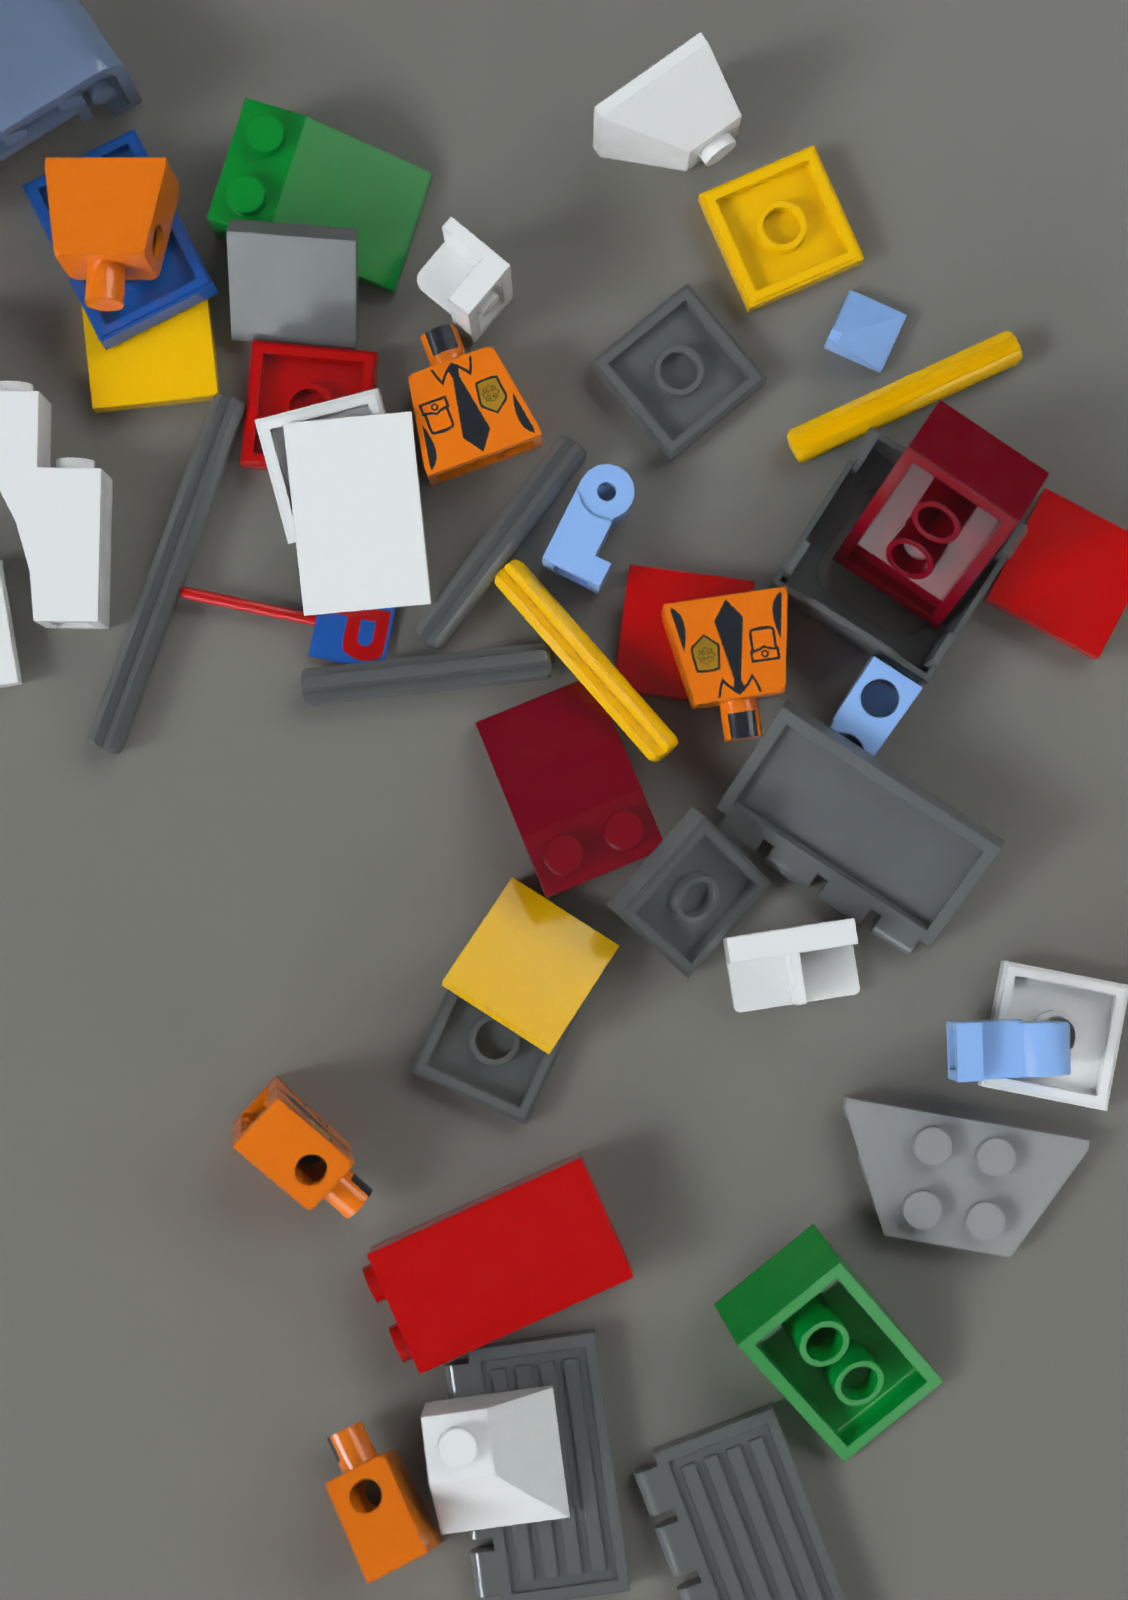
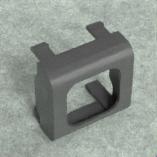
[768,427,1028,686]

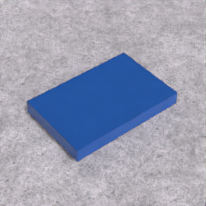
[22,129,218,350]

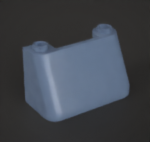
[0,0,142,162]

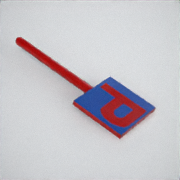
[179,587,396,664]

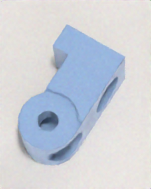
[542,464,635,595]
[828,656,923,756]
[946,1019,1071,1082]

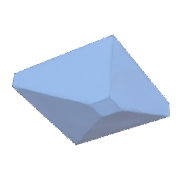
[824,290,907,373]

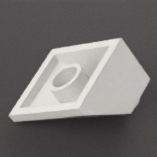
[593,32,742,171]
[421,1385,570,1535]

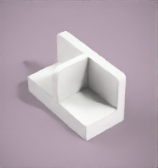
[417,217,513,344]
[723,918,860,1012]

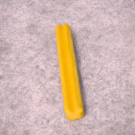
[787,331,1023,462]
[494,559,678,762]

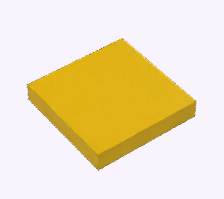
[698,145,865,313]
[82,298,220,413]
[442,877,619,1055]

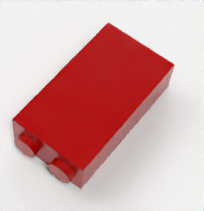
[362,1152,634,1374]

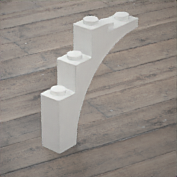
[0,381,113,629]

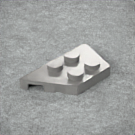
[842,1097,1090,1258]

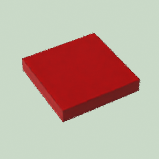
[240,340,379,471]
[983,488,1128,660]
[615,564,755,702]

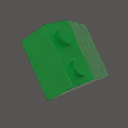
[207,97,433,294]
[714,1223,944,1462]

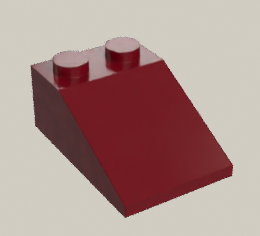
[832,400,1050,629]
[475,681,663,898]

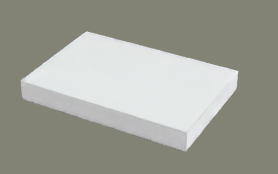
[283,411,431,616]

